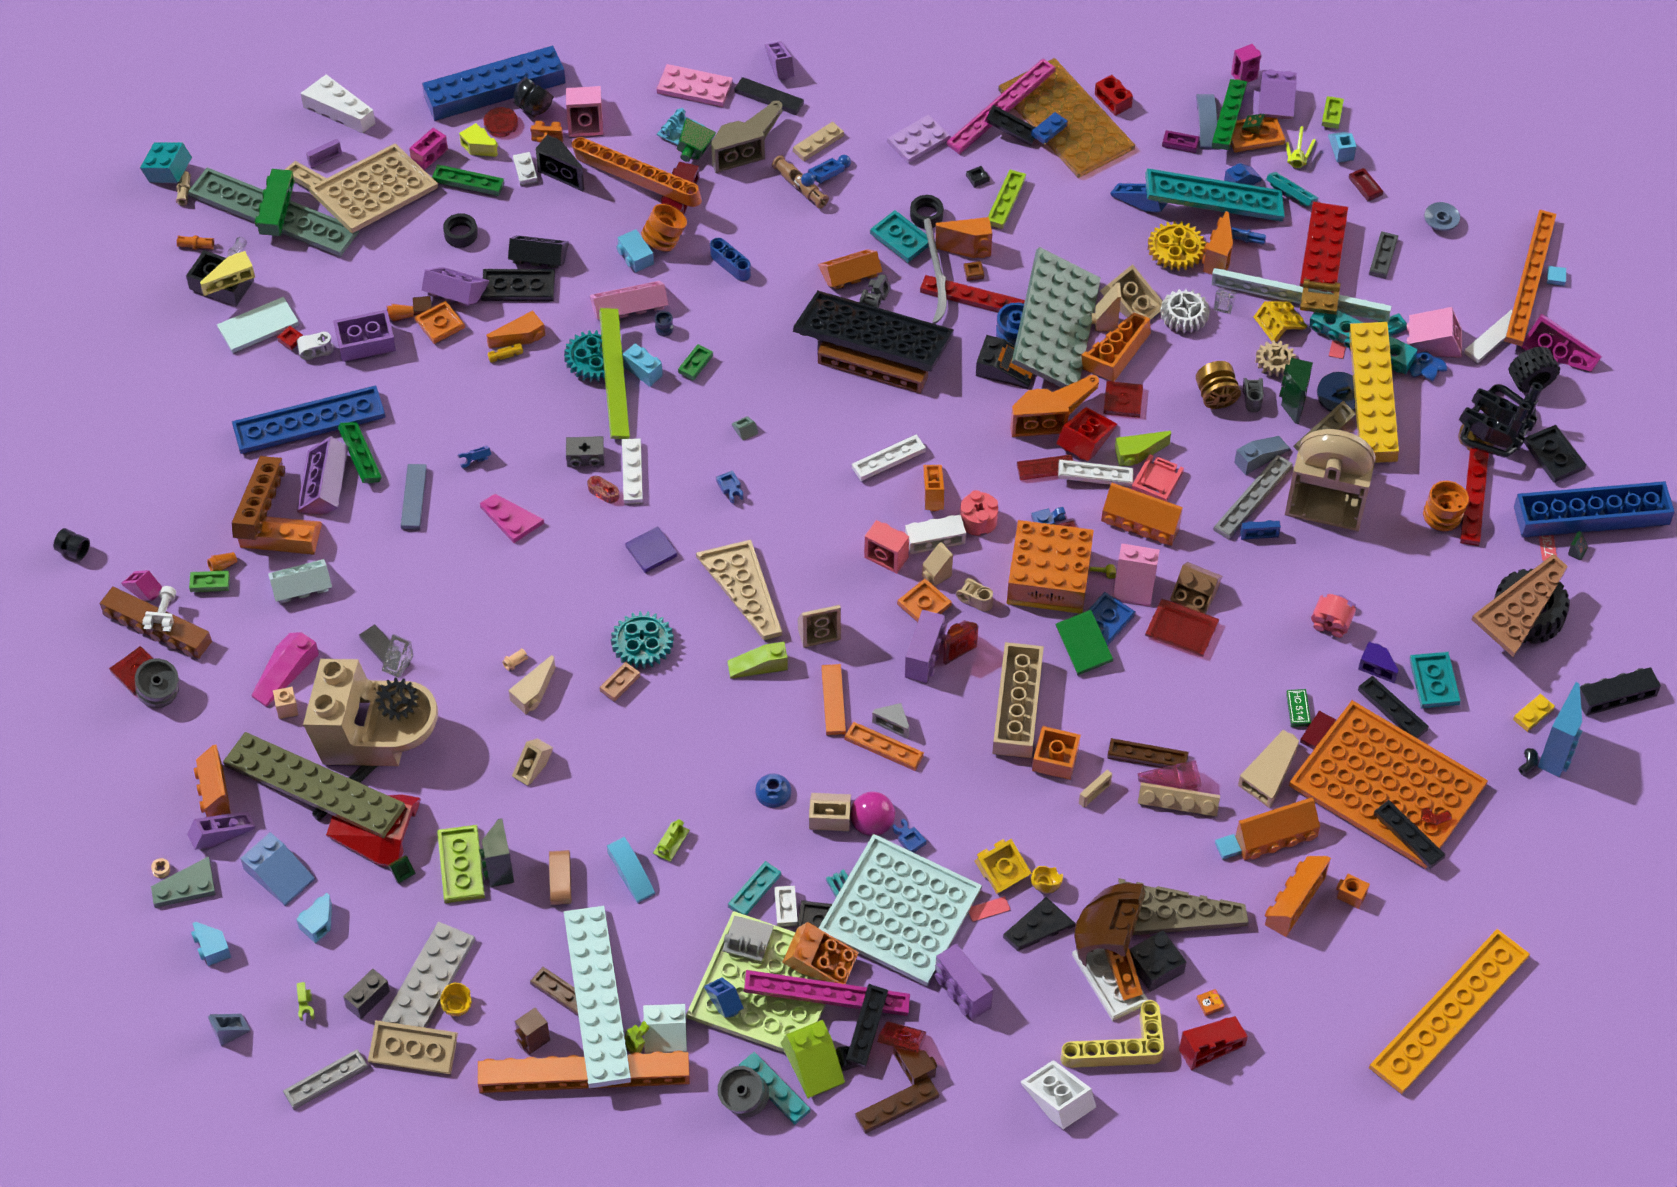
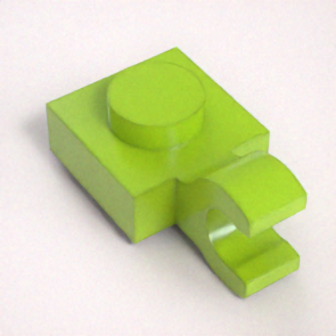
[296,982,315,1021]
[624,1021,649,1054]

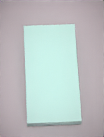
[217,297,299,353]

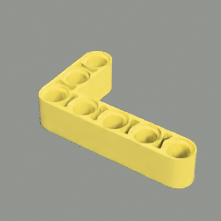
[1060,1000,1164,1068]

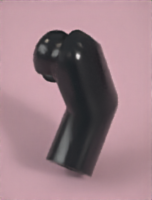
[1518,748,1538,776]

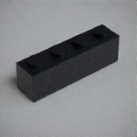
[1580,667,1661,716]

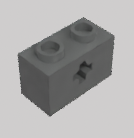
[566,436,604,467]

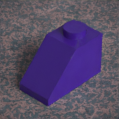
[1358,642,1399,684]

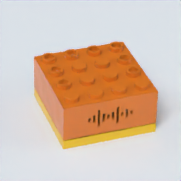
[1007,520,1094,614]

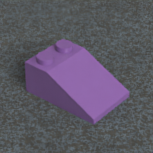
[1258,69,1297,120]

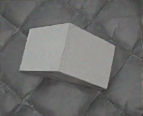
[872,703,909,739]

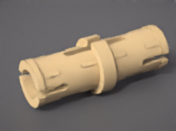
[176,171,191,206]

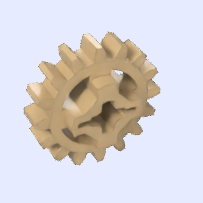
[1255,340,1296,377]

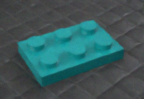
[870,210,929,263]
[1409,652,1461,709]

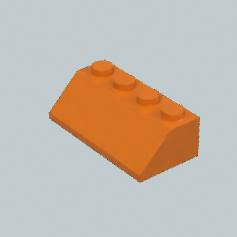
[1101,483,1183,546]
[238,516,322,555]
[1235,797,1320,860]
[1264,856,1331,937]

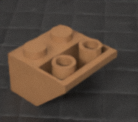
[1170,562,1223,614]

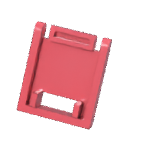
[1132,454,1184,501]

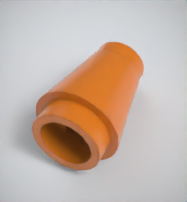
[387,304,414,321]
[207,552,237,571]

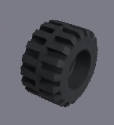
[1508,346,1560,393]

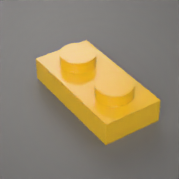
[1513,693,1555,732]

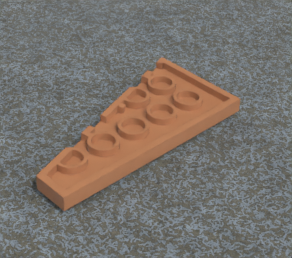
[1471,554,1568,658]

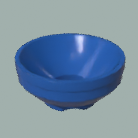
[755,773,791,808]

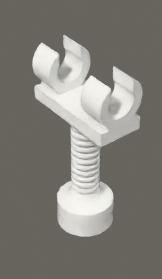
[143,586,176,632]

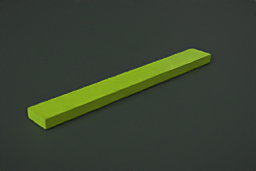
[599,308,630,439]

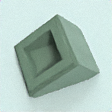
[732,416,758,440]

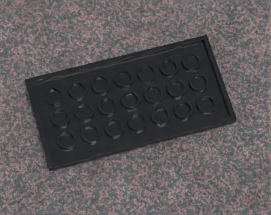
[793,290,954,372]

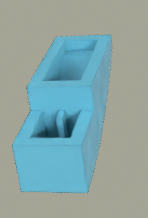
[607,836,655,903]

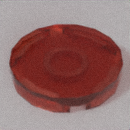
[483,107,518,137]

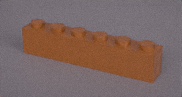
[818,341,928,394]
[99,586,212,659]

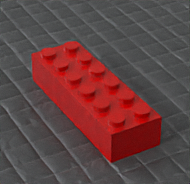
[1299,202,1348,294]

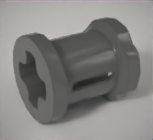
[860,289,882,308]

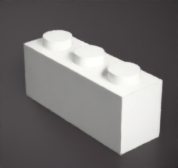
[905,515,966,554]

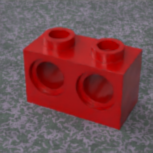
[1094,75,1133,116]

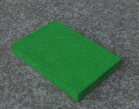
[1055,610,1113,676]

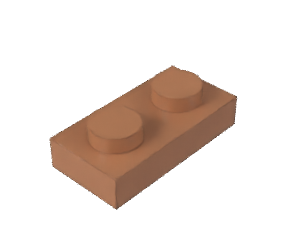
[599,662,640,702]

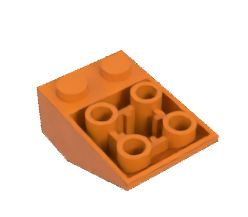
[1202,211,1233,275]
[782,922,859,984]

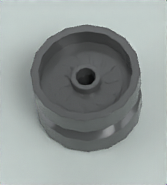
[135,658,179,708]
[717,1066,769,1118]

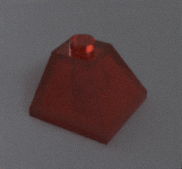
[943,620,978,665]

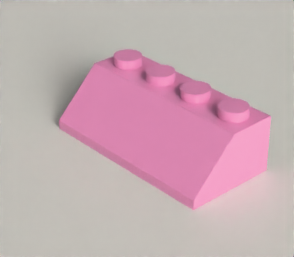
[590,281,668,319]

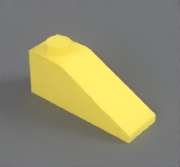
[200,251,255,296]

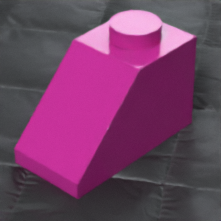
[121,570,162,601]

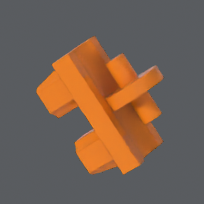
[530,121,563,142]

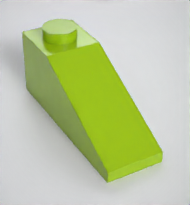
[1115,430,1171,467]
[727,642,788,679]

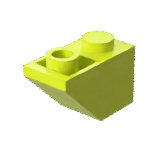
[459,123,498,157]

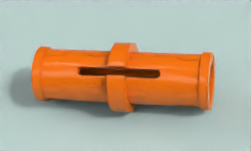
[177,235,215,250]

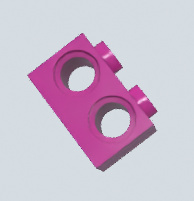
[1231,44,1262,82]
[409,128,448,170]

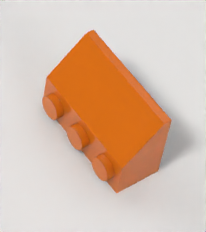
[818,249,883,289]
[194,744,231,817]

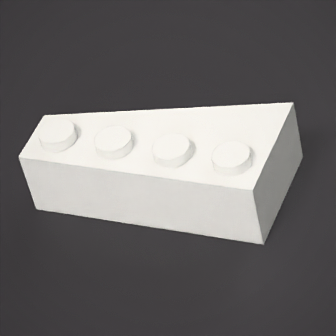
[301,74,376,133]

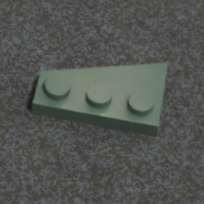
[151,856,216,908]

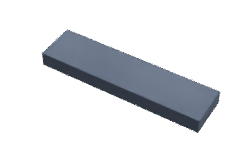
[401,464,427,530]

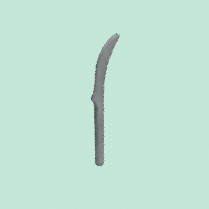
[924,218,947,324]

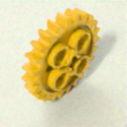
[1147,221,1206,271]

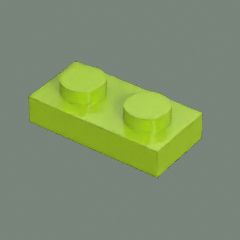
[1321,96,1344,129]

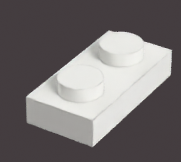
[513,152,538,186]
[774,886,798,927]

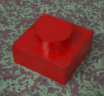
[277,326,303,350]

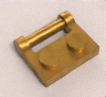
[1300,279,1341,314]

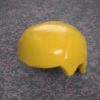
[1031,866,1063,894]
[440,982,472,1017]

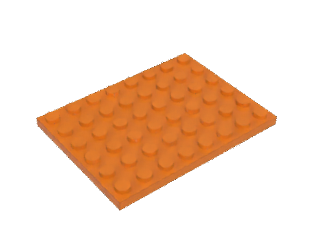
[1289,700,1488,869]

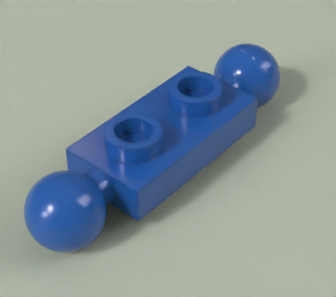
[801,155,851,186]

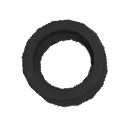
[910,194,944,228]
[443,213,478,247]

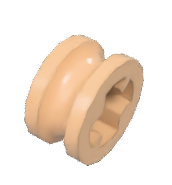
[151,858,170,879]

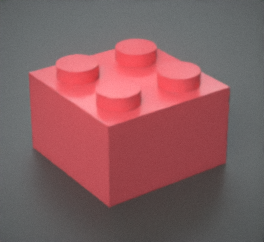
[864,520,909,574]

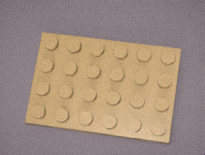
[309,143,438,233]

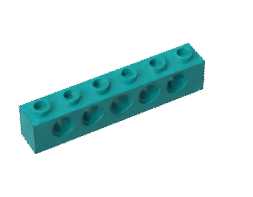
[1309,310,1417,375]

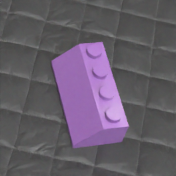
[297,436,348,514]

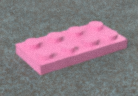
[657,64,733,107]

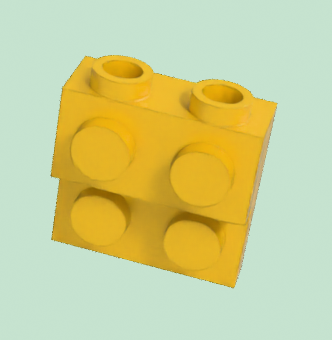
[974,839,1032,894]

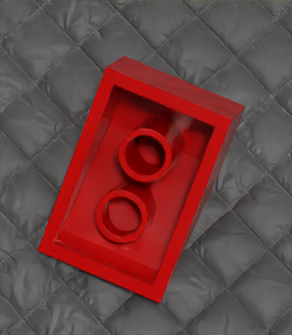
[1056,407,1117,461]

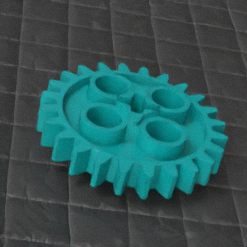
[564,330,623,382]
[611,611,674,669]

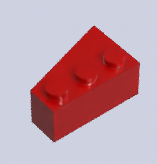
[1179,1016,1248,1070]

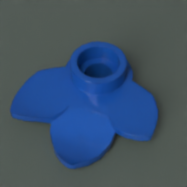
[1410,352,1447,381]

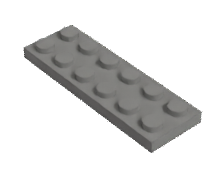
[382,922,475,1028]

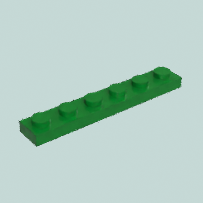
[1212,79,1247,150]

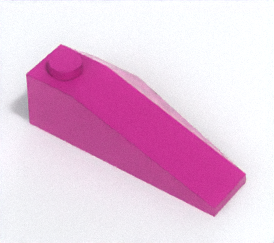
[1520,314,1602,372]

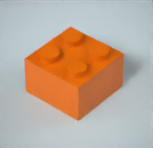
[1032,726,1081,780]

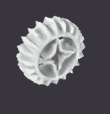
[1160,289,1210,334]

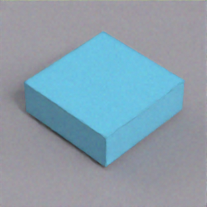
[1546,266,1566,286]
[1215,834,1242,860]

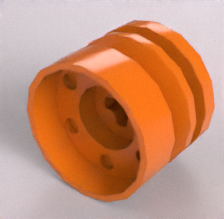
[641,204,687,251]
[1423,481,1469,531]

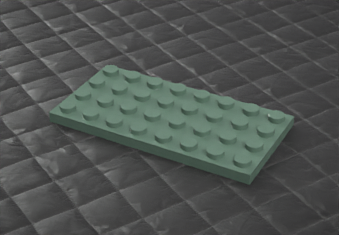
[1011,247,1101,388]

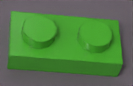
[189,571,230,592]

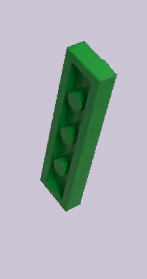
[432,164,505,196]
[338,422,382,483]

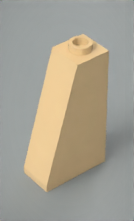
[1238,729,1299,808]

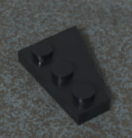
[1003,897,1075,951]

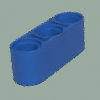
[710,238,751,281]

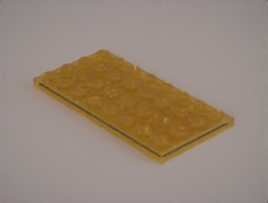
[998,58,1135,178]

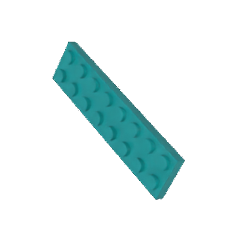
[1145,168,1285,221]

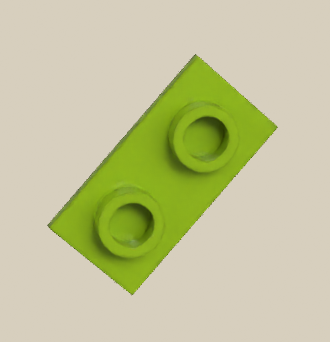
[653,819,690,862]

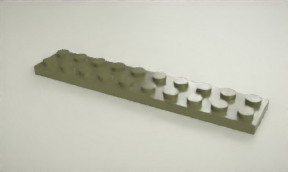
[223,732,406,838]

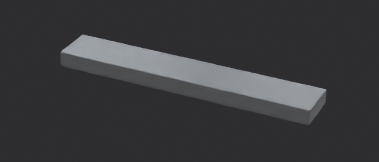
[1213,454,1293,540]

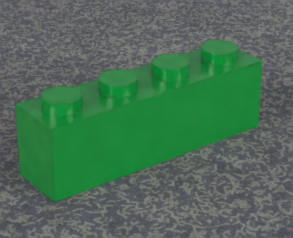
[255,169,295,236]

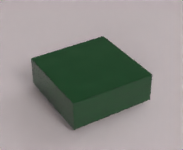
[388,855,416,884]

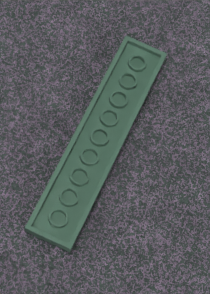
[188,167,359,257]

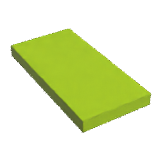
[437,825,485,903]

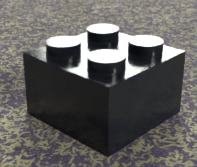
[1129,930,1186,992]

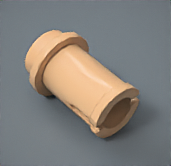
[502,648,528,671]

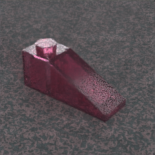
[1137,760,1201,791]

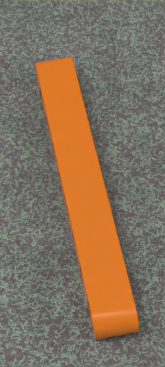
[572,137,702,207]

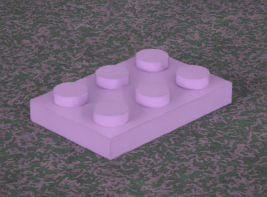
[887,115,950,164]

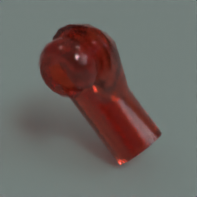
[1421,807,1452,825]

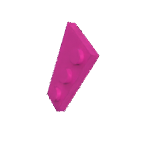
[480,494,544,543]

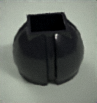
[513,77,554,117]

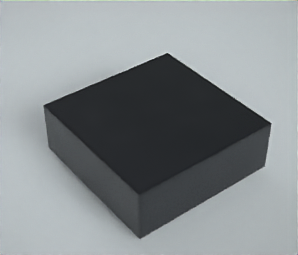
[966,166,990,187]

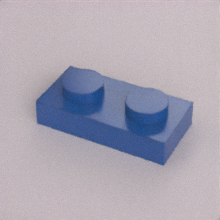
[1031,112,1068,144]
[1240,520,1281,540]

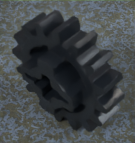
[375,677,420,721]

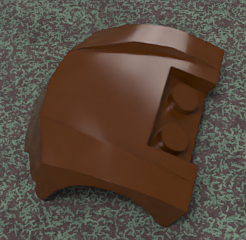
[1074,883,1145,967]

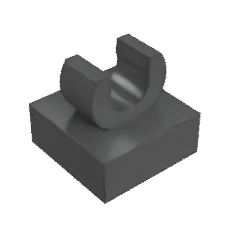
[868,275,891,300]

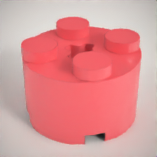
[960,490,998,536]
[1311,594,1356,638]

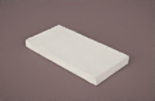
[1072,949,1148,1021]

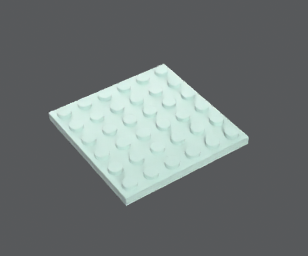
[819,834,982,986]

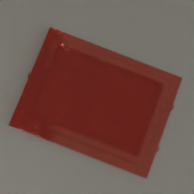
[1145,598,1219,657]

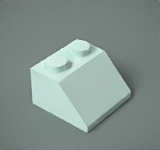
[643,1004,687,1054]

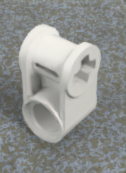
[297,332,334,360]

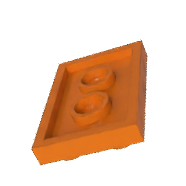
[1231,117,1285,153]

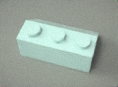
[268,559,332,603]

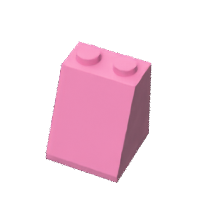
[566,86,603,137]
[1407,307,1462,358]
[1113,544,1160,606]

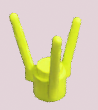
[1286,126,1316,168]

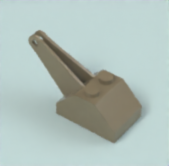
[711,101,782,173]

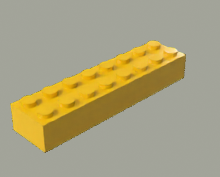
[1349,322,1399,463]

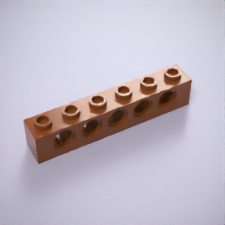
[231,456,286,540]

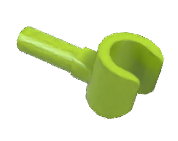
[1090,564,1116,579]

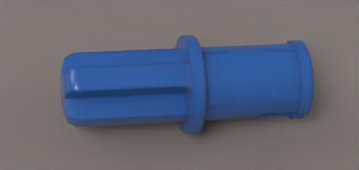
[1231,227,1266,245]

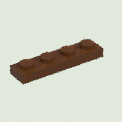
[855,1077,939,1134]

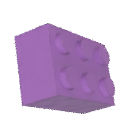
[333,310,396,362]
[905,610,947,683]
[934,943,993,1021]

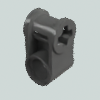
[1243,378,1264,412]

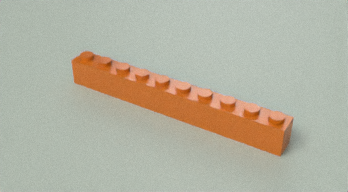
[477,1051,690,1093]

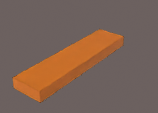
[821,664,846,735]
[845,721,924,771]

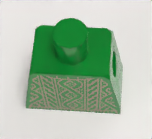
[677,118,716,162]

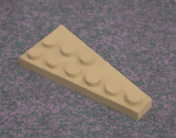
[696,540,782,640]

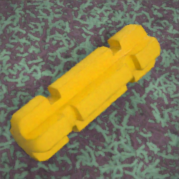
[487,343,523,363]

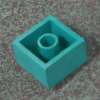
[140,142,192,183]

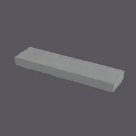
[283,1049,368,1110]

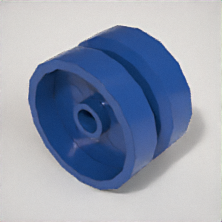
[996,303,1024,345]

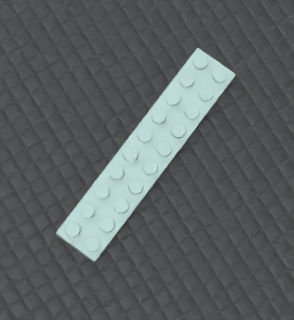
[564,906,631,1088]

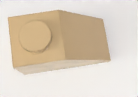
[922,542,953,586]
[512,738,553,786]

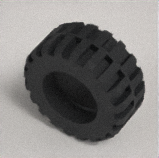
[1494,569,1570,644]

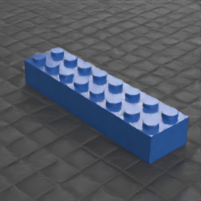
[422,45,566,121]
[1514,481,1675,537]

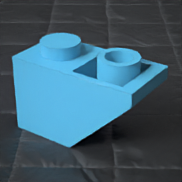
[1328,132,1357,162]
[296,893,332,943]
[191,922,231,966]

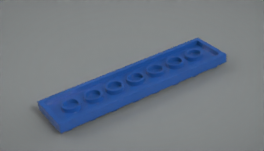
[232,385,386,454]

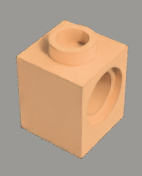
[273,687,298,719]

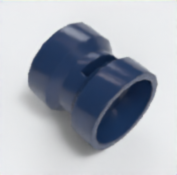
[655,311,673,336]

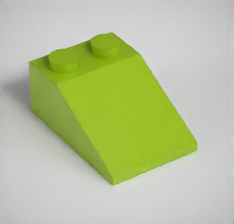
[780,1020,845,1098]

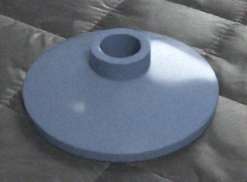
[1424,202,1460,231]

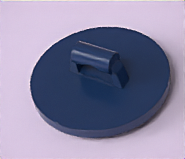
[1317,372,1355,412]

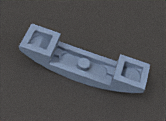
[1196,94,1217,149]

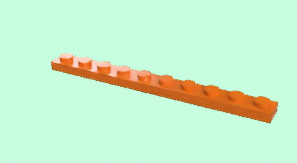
[1504,209,1557,346]

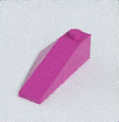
[251,632,319,707]

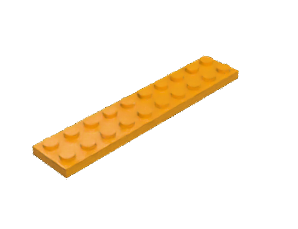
[1369,929,1530,1094]

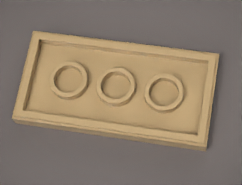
[368,1020,458,1075]

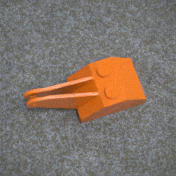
[1010,375,1099,437]

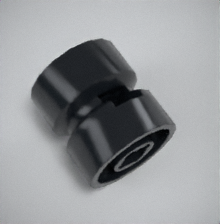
[53,528,90,561]

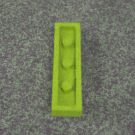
[988,169,1026,229]

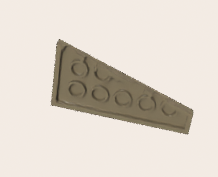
[1118,878,1248,935]

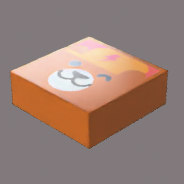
[1196,989,1225,1016]

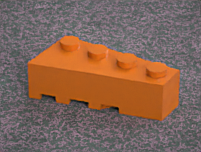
[1081,312,1151,382]

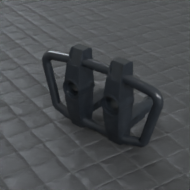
[1459,382,1543,458]

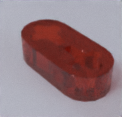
[587,476,619,503]

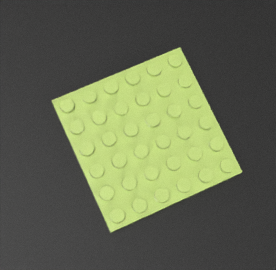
[686,911,826,1053]

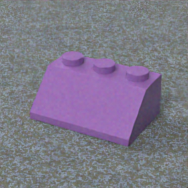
[421,267,489,306]

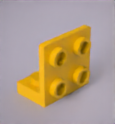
[1253,301,1307,342]

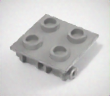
[722,916,774,962]

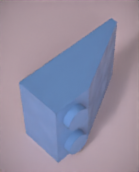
[240,832,315,906]

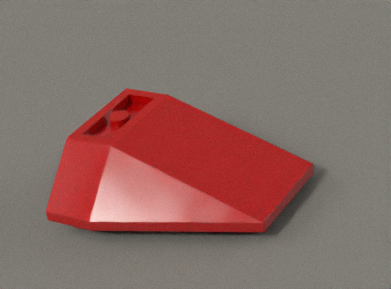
[326,794,421,867]

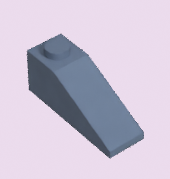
[1234,436,1290,475]

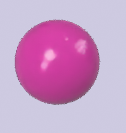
[850,792,895,836]

